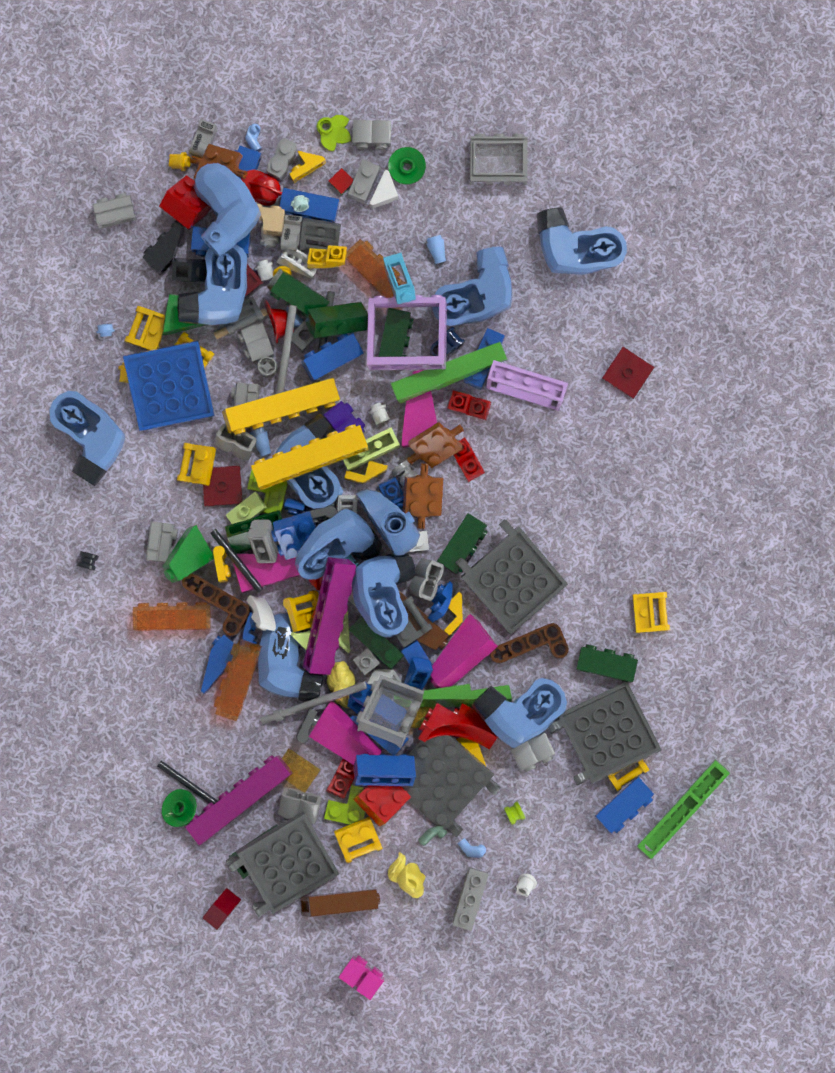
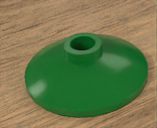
[388,147,426,185]
[162,789,197,827]

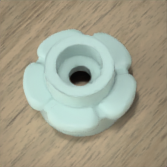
[291,195,309,212]

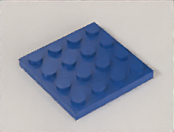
[123,340,215,431]

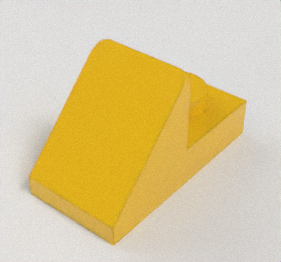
[289,151,326,183]

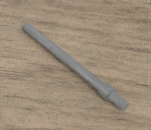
[276,305,297,394]
[261,682,367,725]

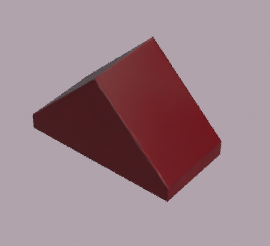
[202,888,241,930]

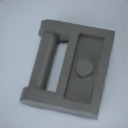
[299,218,341,252]
[225,296,265,336]
[304,506,337,526]
[396,596,433,648]
[296,708,319,743]

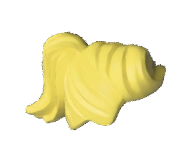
[327,661,355,709]
[388,852,425,898]

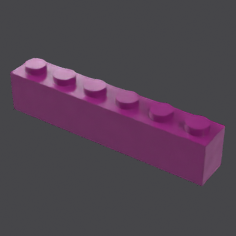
[303,557,356,675]
[185,755,293,846]

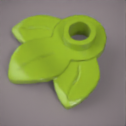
[316,115,351,152]

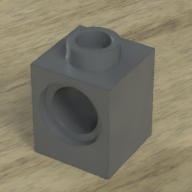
[292,321,317,353]

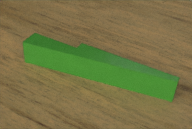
[391,342,508,403]
[393,684,512,708]
[637,759,730,859]

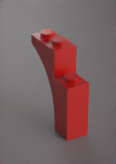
[418,703,498,750]

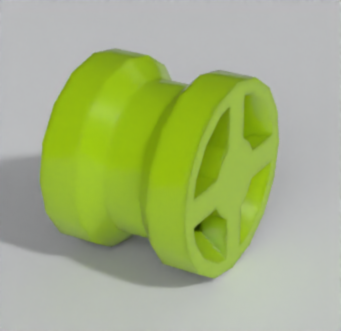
[504,801,526,825]

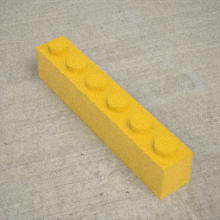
[222,378,340,435]
[251,424,369,490]

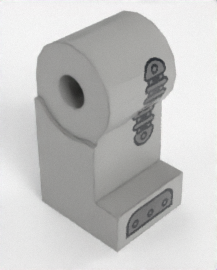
[189,119,218,158]
[281,215,302,251]

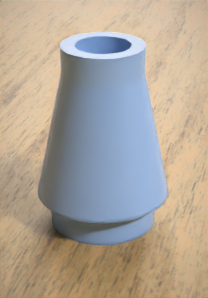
[426,235,446,264]
[249,427,272,457]

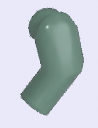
[418,825,447,846]

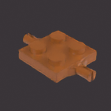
[190,144,248,179]
[407,422,464,468]
[403,463,444,529]

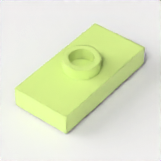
[226,492,267,524]

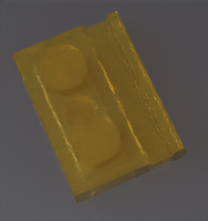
[282,748,321,793]

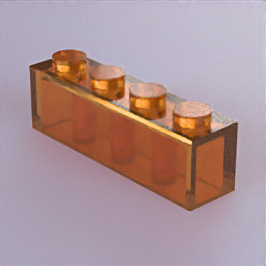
[346,239,406,310]
[133,602,212,631]
[214,639,262,722]

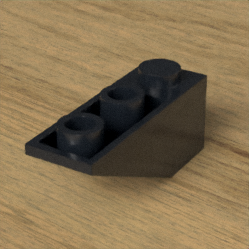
[143,220,185,275]
[172,258,207,282]

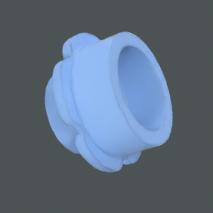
[96,324,115,337]

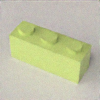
[343,428,400,471]

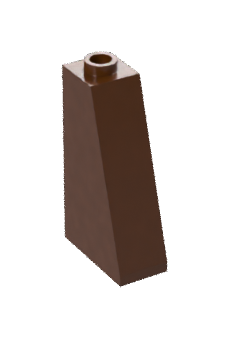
[399,591,449,651]
[300,889,380,917]

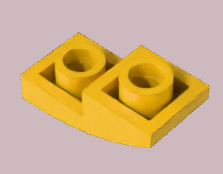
[307,245,347,268]

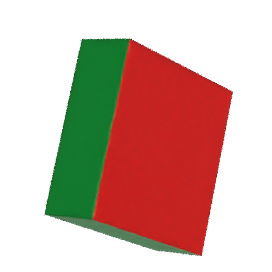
[328,168,354,195]

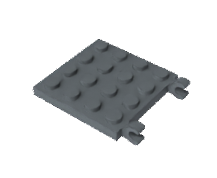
[455,519,568,635]
[548,681,662,786]
[401,735,501,837]
[226,811,339,917]

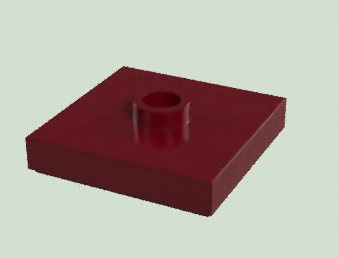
[602,347,655,399]
[203,465,243,507]

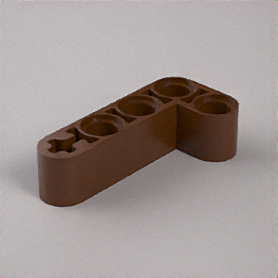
[182,573,250,637]
[490,623,569,664]

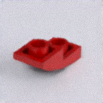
[448,390,492,420]
[453,437,485,482]
[327,759,354,800]

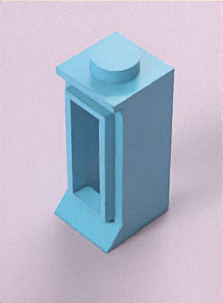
[383,252,416,304]

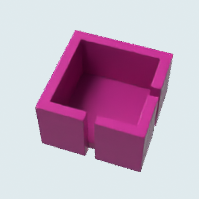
[338,955,385,1000]

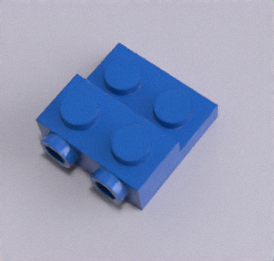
[271,511,316,560]

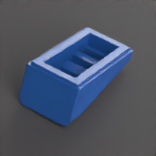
[404,658,433,690]

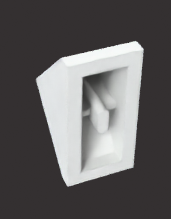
[369,169,398,209]

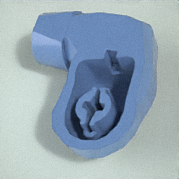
[194,163,261,257]
[432,247,512,326]
[356,489,420,556]

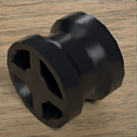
[76,551,99,571]

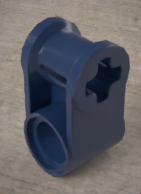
[430,327,465,357]

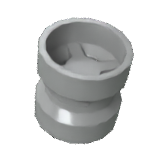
[258,357,277,378]
[392,460,418,487]

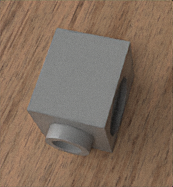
[353,648,380,676]

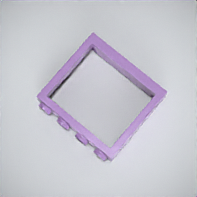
[367,295,447,370]
[486,360,568,411]

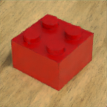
[159,175,211,229]
[353,785,411,827]

